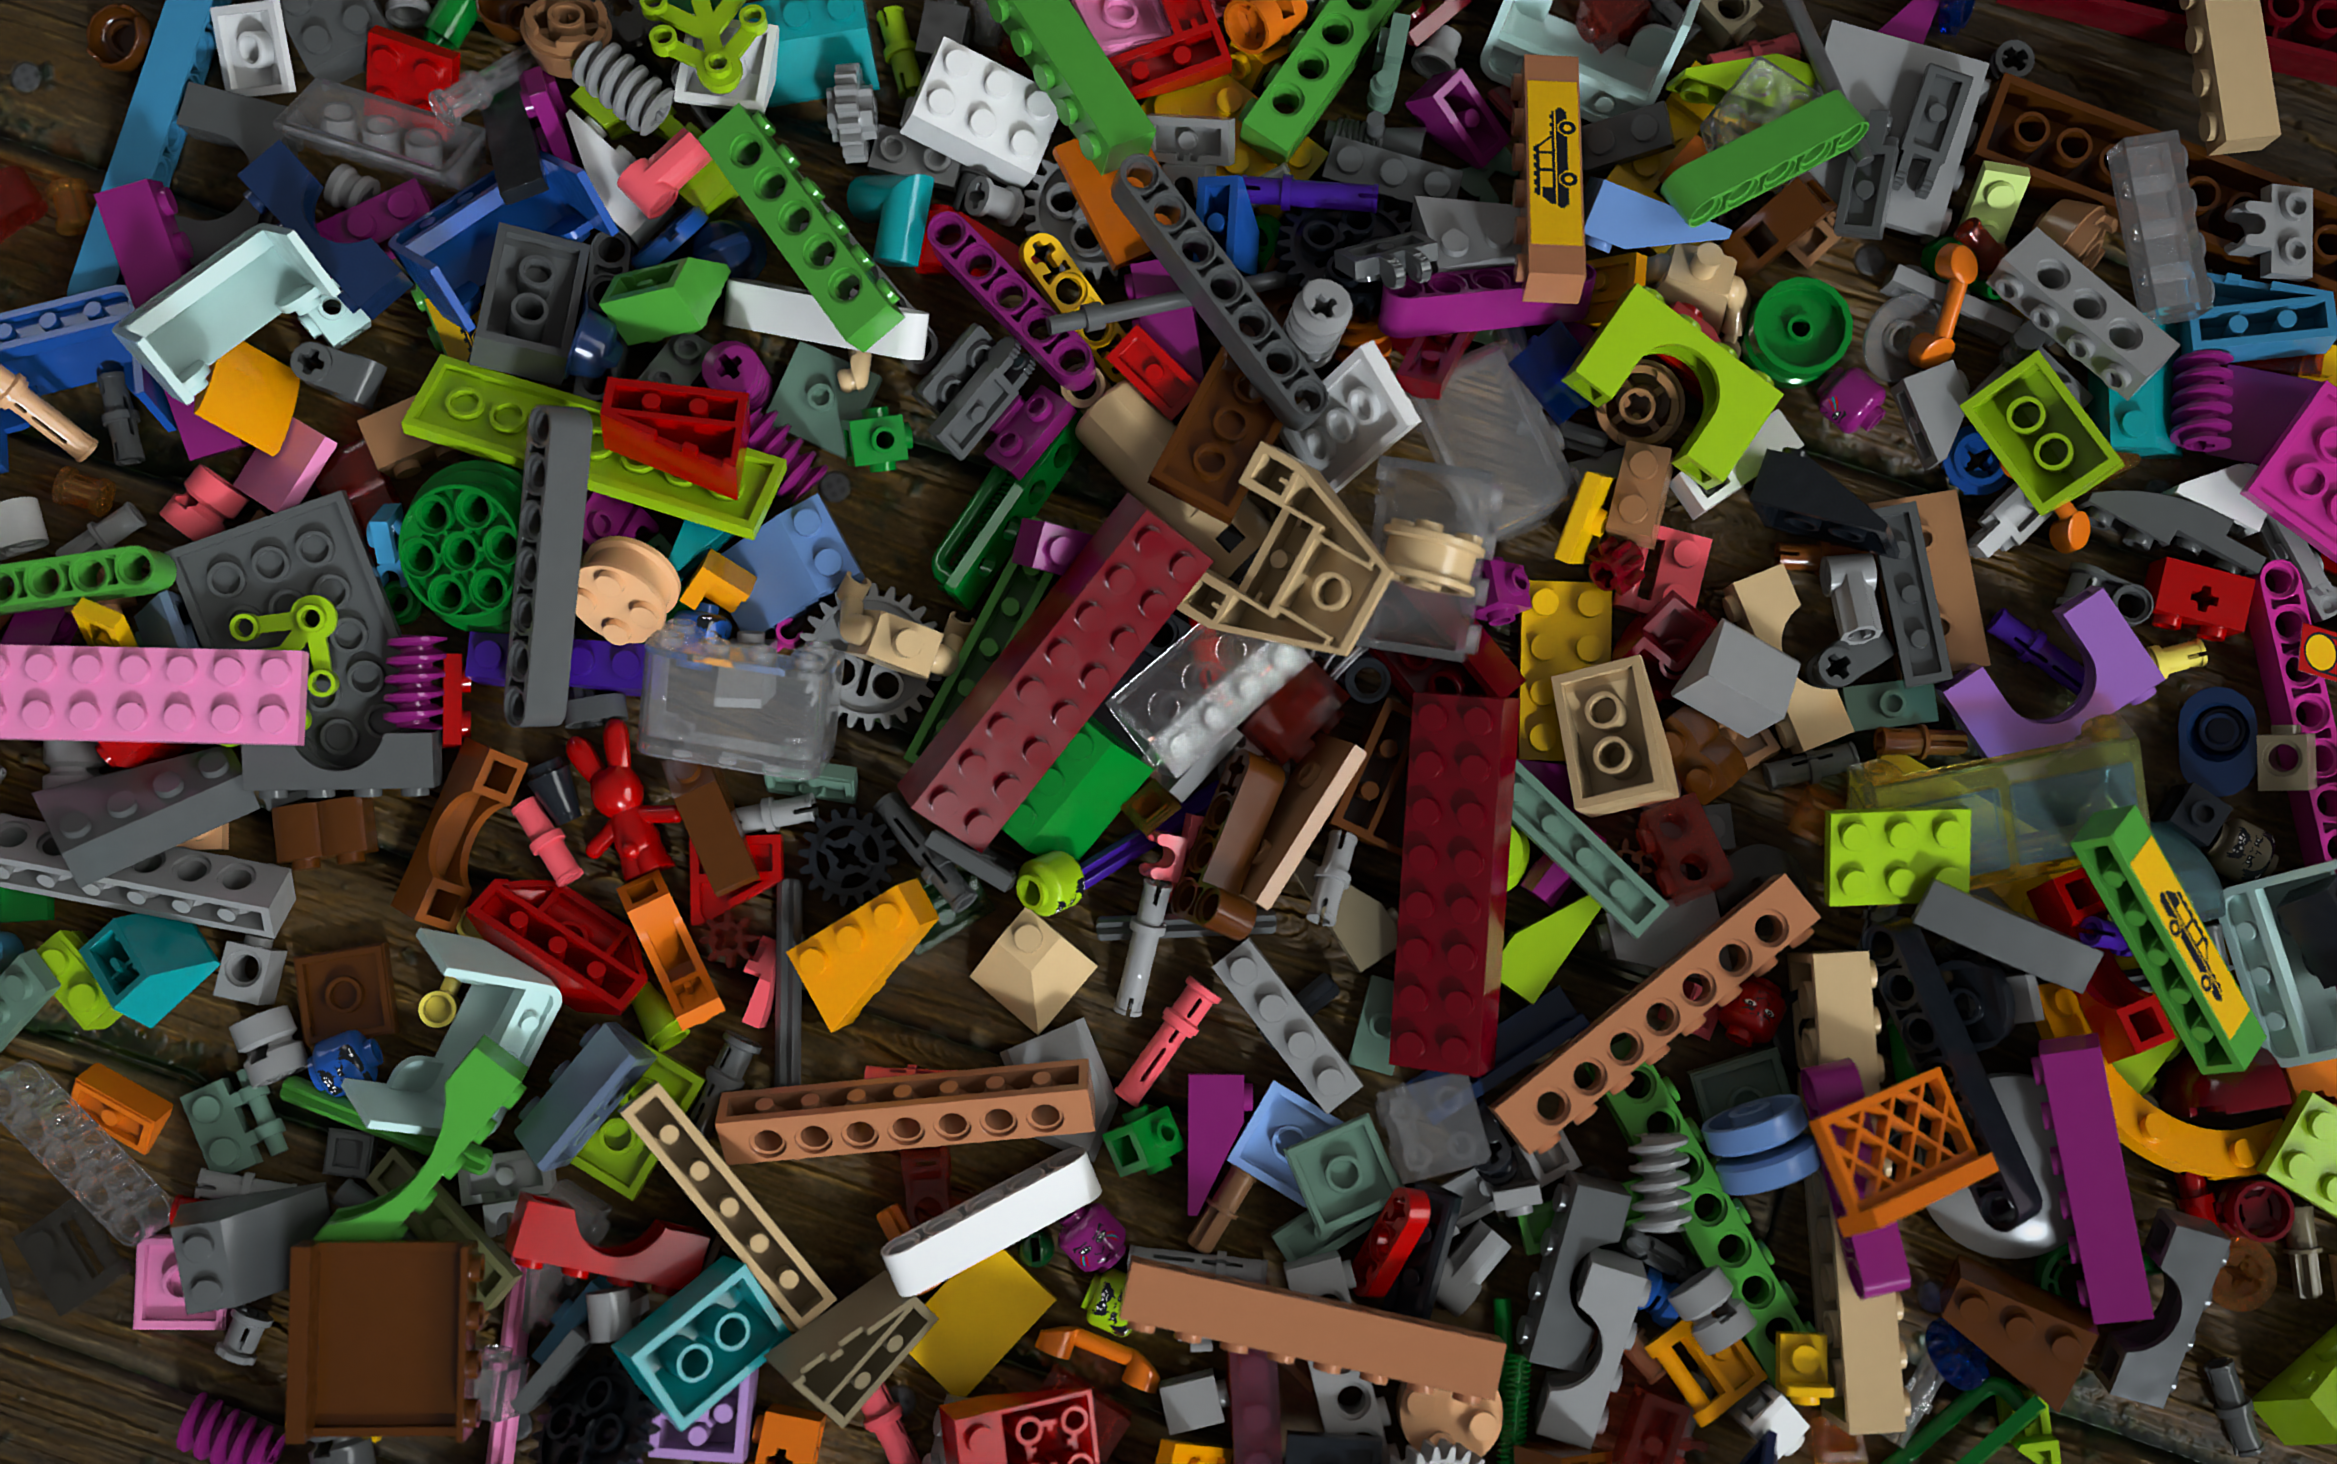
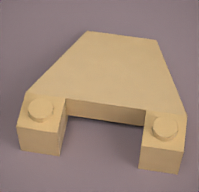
[1176,441,1395,657]

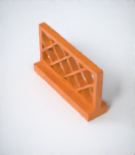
[1809,1066,2000,1238]

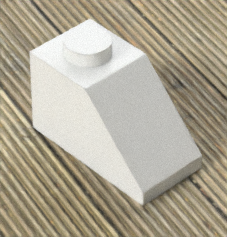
[2161,463,2267,539]
[1727,1381,1810,1460]

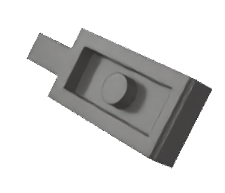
[1967,482,2055,559]
[2257,514,2337,623]

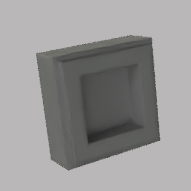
[322,1127,379,1179]

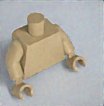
[1645,242,1751,360]
[836,571,976,682]

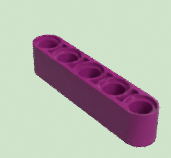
[927,211,1096,391]
[1378,263,1597,338]
[1800,1058,1911,1300]

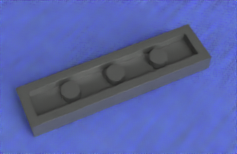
[1872,501,1953,689]

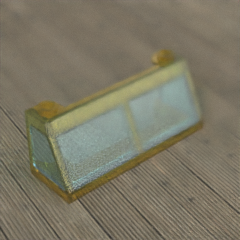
[1846,713,2151,908]

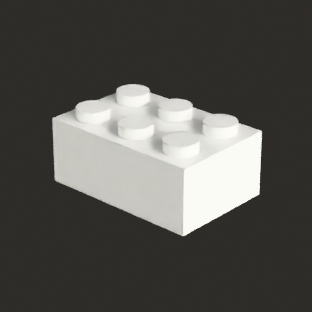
[899,36,1059,191]

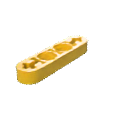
[1019,233,1127,385]

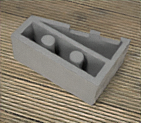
[1410,195,1521,273]

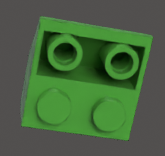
[599,257,731,346]

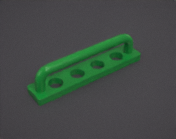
[931,408,1084,610]
[1880,1376,2046,1464]

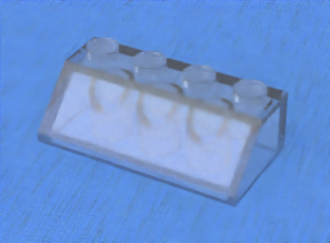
[273,77,486,193]
[1105,623,1313,779]

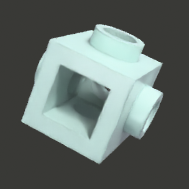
[297,278,371,350]

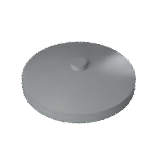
[1913,1072,2076,1259]

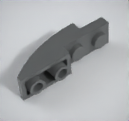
[2074,490,2267,577]

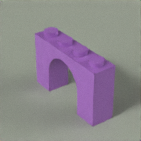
[1934,585,2165,783]

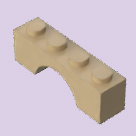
[1722,563,1855,755]

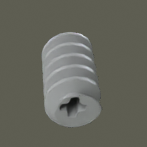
[572,41,675,136]
[1282,279,1353,370]
[1628,1132,1692,1233]

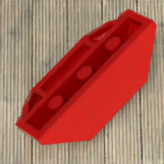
[465,878,648,1016]

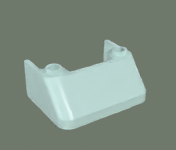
[1480,0,1700,123]
[112,223,341,405]
[2216,859,2337,1068]
[341,928,562,1141]

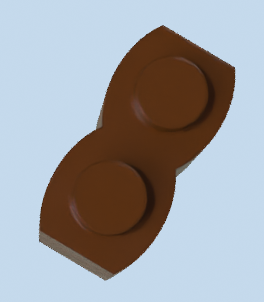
[1661,704,1748,806]
[271,796,379,871]

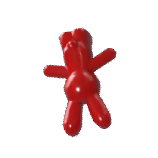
[566,718,682,882]

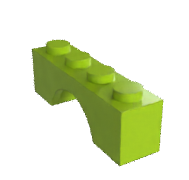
[570,86,739,224]

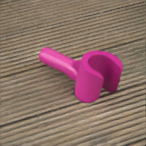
[774,618,803,653]

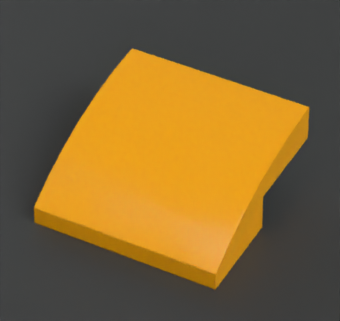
[193,341,300,457]

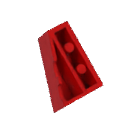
[600,377,750,501]

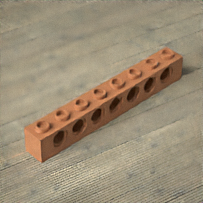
[1488,873,1821,1155]
[715,1058,1096,1165]

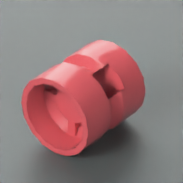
[159,464,250,541]

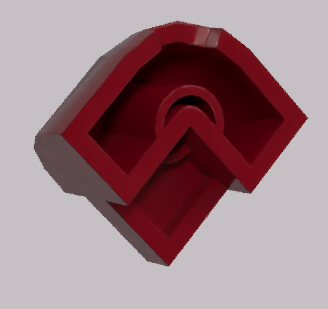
[1611,590,1718,702]
[2159,1047,2292,1117]

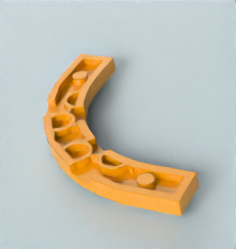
[2035,982,2283,1181]

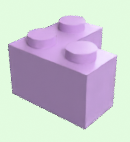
[648,1367,759,1464]

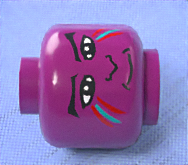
[1817,367,1886,434]
[1058,1202,1126,1273]

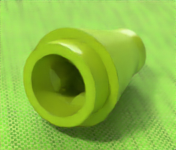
[631,982,690,1052]

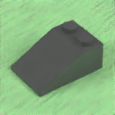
[469,222,591,386]
[170,1182,332,1315]

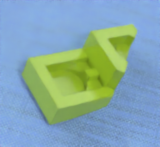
[1995,1385,2061,1464]

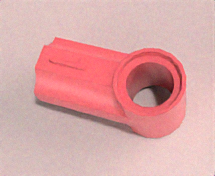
[617,127,712,220]

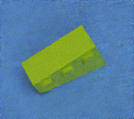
[2252,1324,2337,1446]

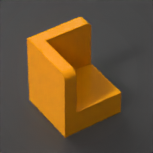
[679,548,757,613]

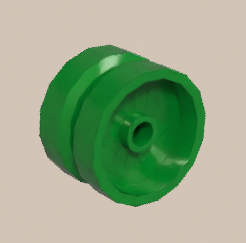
[1739,277,1853,389]

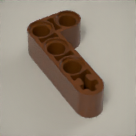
[1171,749,1285,941]

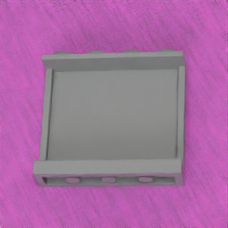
[1773,20,1991,245]

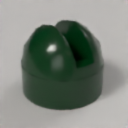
[1018,1229,1055,1268]

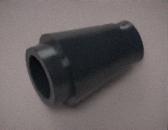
[526,756,582,827]

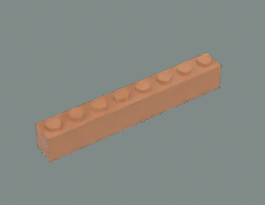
[1119,1255,1507,1405]

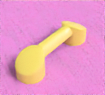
[418,906,484,1028]

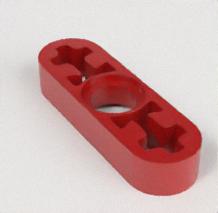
[1352,1187,1430,1298]

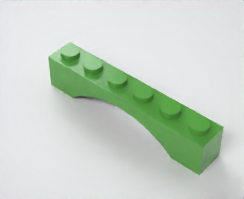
[312,1034,529,1240]

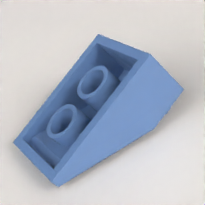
[1583,176,1732,253]
[721,493,865,635]

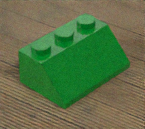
[1001,715,1155,863]

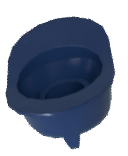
[664,219,767,296]
[563,292,623,380]
[2178,686,2258,797]

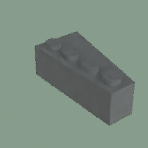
[32,746,260,889]

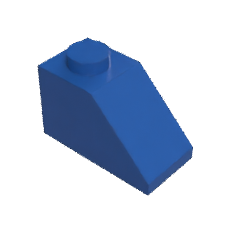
[1192,175,1260,277]

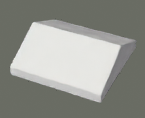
[210,0,296,97]
[673,13,780,114]

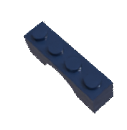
[237,139,414,320]

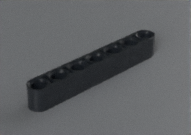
[1860,915,2043,1232]

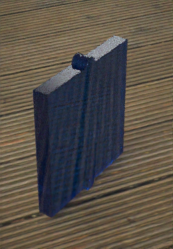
[1508,320,1591,425]

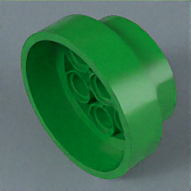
[398,459,582,633]

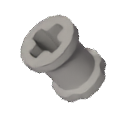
[965,176,1025,227]
[214,1305,274,1365]

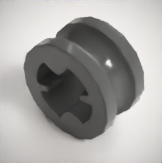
[1988,40,2035,81]

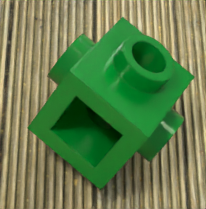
[841,406,913,473]
[1102,1104,1186,1178]

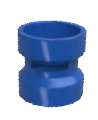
[1637,1264,1680,1329]

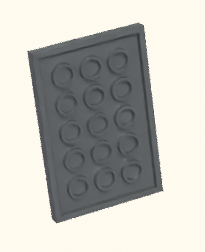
[164,490,444,811]

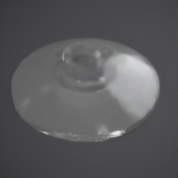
[1862,293,1940,382]

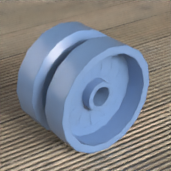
[1701,1094,1821,1195]

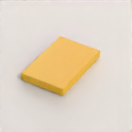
[909,1248,1057,1397]

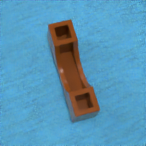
[390,737,529,933]

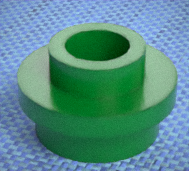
[384,580,423,626]

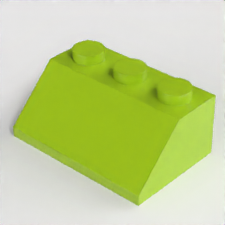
[1959,350,2125,517]

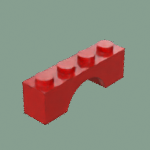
[2026,867,2176,1064]
[504,1191,710,1296]

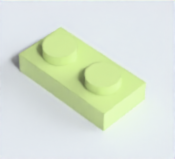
[1954,160,2031,254]

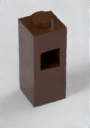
[1719,172,1838,283]

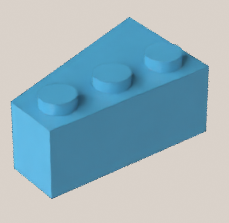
[2173,264,2337,363]

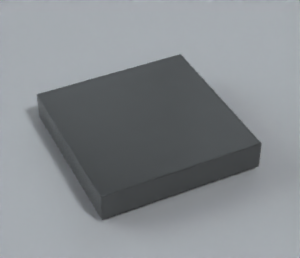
[924,827,1021,892]
[509,1320,595,1415]

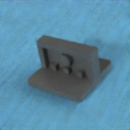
[910,323,997,416]

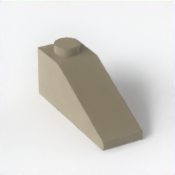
[1293,857,1399,972]

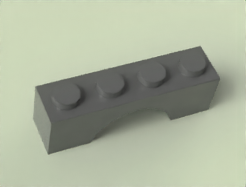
[241,729,443,799]
[1516,1170,1632,1373]
[2093,1206,2231,1409]

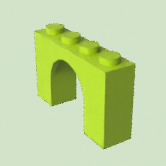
[1561,283,1784,490]

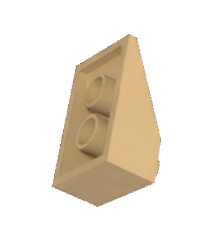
[1551,655,1680,818]

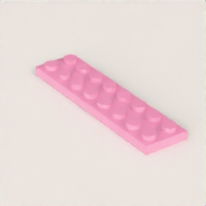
[0,644,309,746]

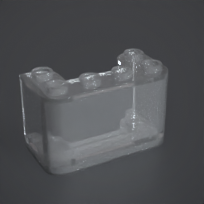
[1405,337,1582,551]
[1355,455,1505,662]
[637,618,845,780]

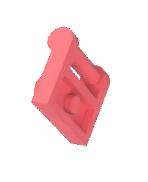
[1612,525,1713,616]

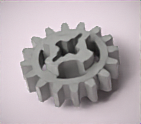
[826,63,879,164]

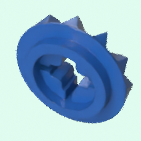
[1941,425,2010,496]

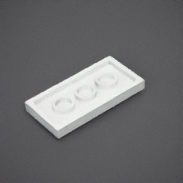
[1279,340,1421,493]

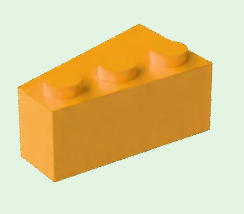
[786,878,940,1033]

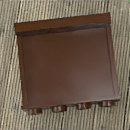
[285,1240,485,1444]

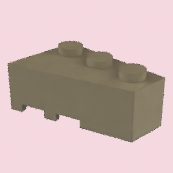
[763,1270,939,1428]

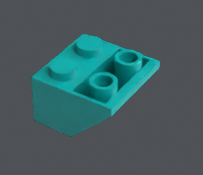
[79,913,221,1029]

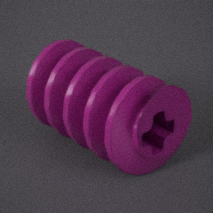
[702,341,773,412]
[2170,350,2234,452]
[747,407,829,507]
[383,635,447,730]
[176,1391,286,1464]

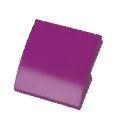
[2204,364,2322,465]

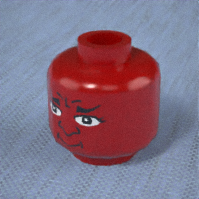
[1717,975,1787,1047]

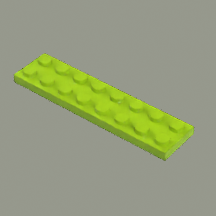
[401,354,787,541]

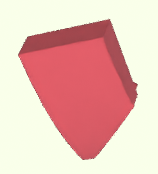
[742,935,776,1028]

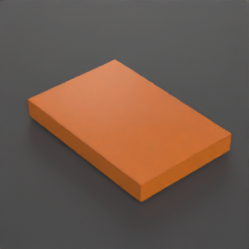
[1052,138,1172,271]

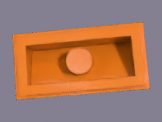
[66,1063,174,1155]

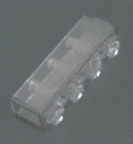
[2106,130,2215,325]

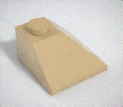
[969,907,1098,1036]

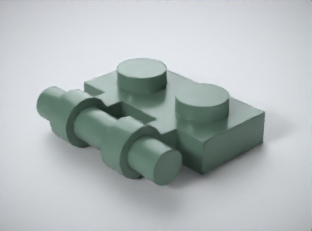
[1366,12,1411,115]
[180,1068,289,1174]

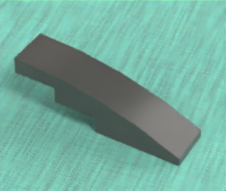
[1911,877,2104,994]

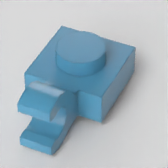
[366,503,408,587]

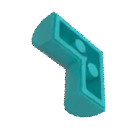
[847,174,934,267]

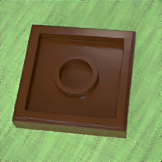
[293,942,400,1048]

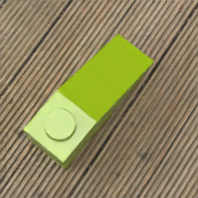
[1501,893,1601,1005]

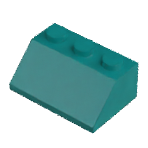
[733,0,880,108]
[2087,314,2183,459]
[611,1255,792,1432]

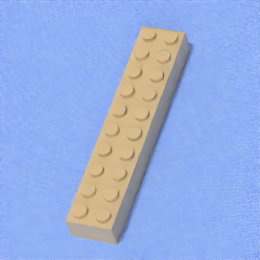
[1787,950,1911,1435]

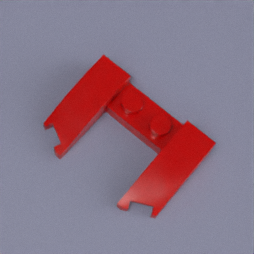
[1108,0,1232,100]

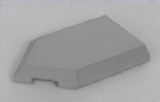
[1000,1017,1119,1163]

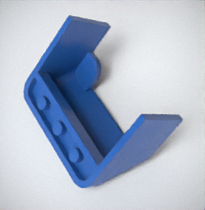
[388,150,619,333]
[0,284,177,474]

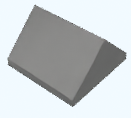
[1671,618,1801,738]

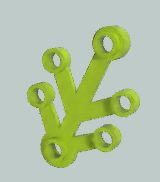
[639,0,768,94]
[221,595,340,747]

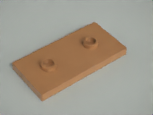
[1867,489,1991,681]
[1239,732,1367,910]

